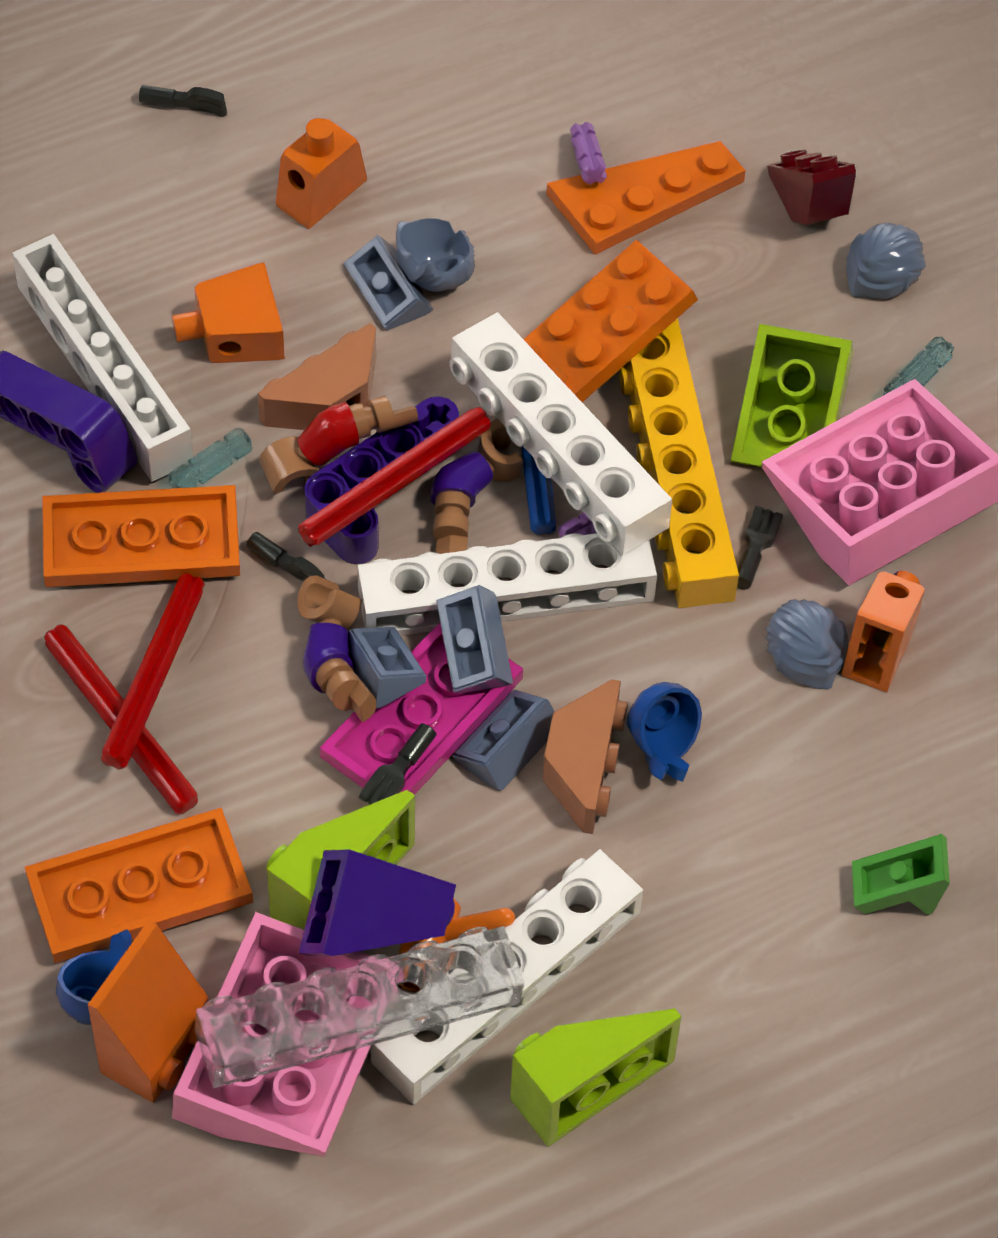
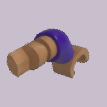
[430,418,523,554]
[297,576,377,722]

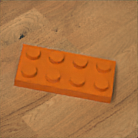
[523,239,698,402]
[42,485,240,587]
[24,807,253,964]

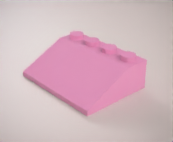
[762,379,998,586]
[172,912,403,1157]

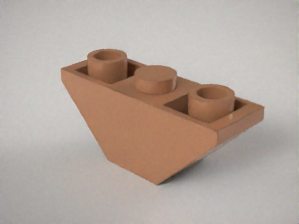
[258,323,376,430]
[542,679,628,834]

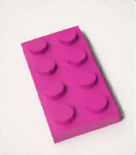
[320,622,523,795]

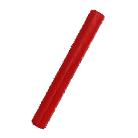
[298,407,491,547]
[101,573,205,770]
[44,624,198,814]

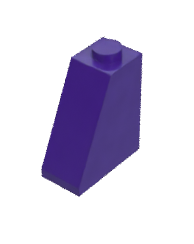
[299,849,456,956]

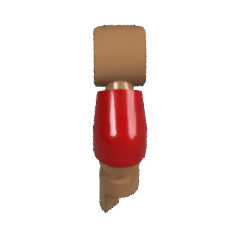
[259,396,418,495]

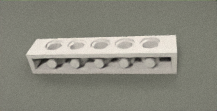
[12,234,193,482]
[449,312,672,555]
[357,533,657,635]
[370,849,643,1106]

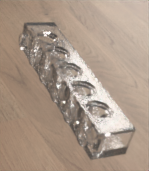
[195,926,525,1089]

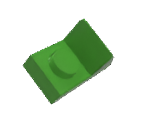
[852,834,950,915]

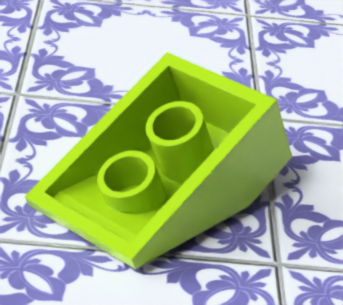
[731,323,854,468]
[266,790,415,930]
[510,1008,682,1147]

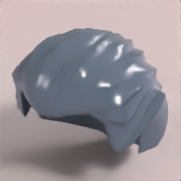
[396,218,475,292]
[846,223,926,300]
[765,599,848,690]

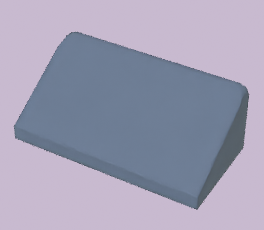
[343,235,434,331]
[436,585,513,694]
[348,627,427,708]
[452,690,555,791]

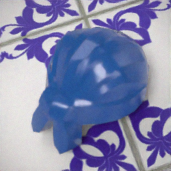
[627,682,702,782]
[56,929,132,1025]

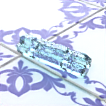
[883,336,954,396]
[168,428,253,488]

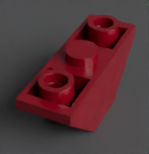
[767,150,856,225]

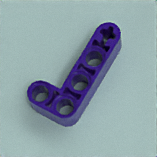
[0,350,138,493]
[305,396,459,565]

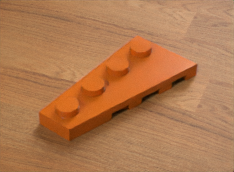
[546,141,746,255]

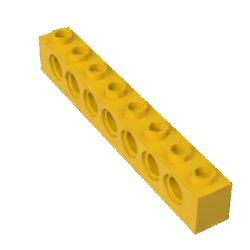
[619,318,739,608]

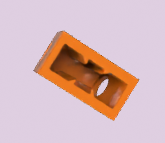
[276,118,367,229]
[171,262,285,363]
[841,571,925,693]

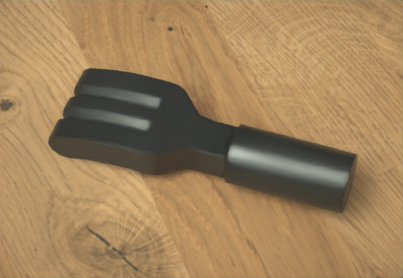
[139,85,227,117]
[737,506,783,589]
[246,532,325,582]
[359,723,437,805]

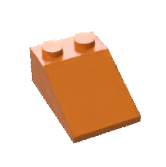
[88,920,210,1103]

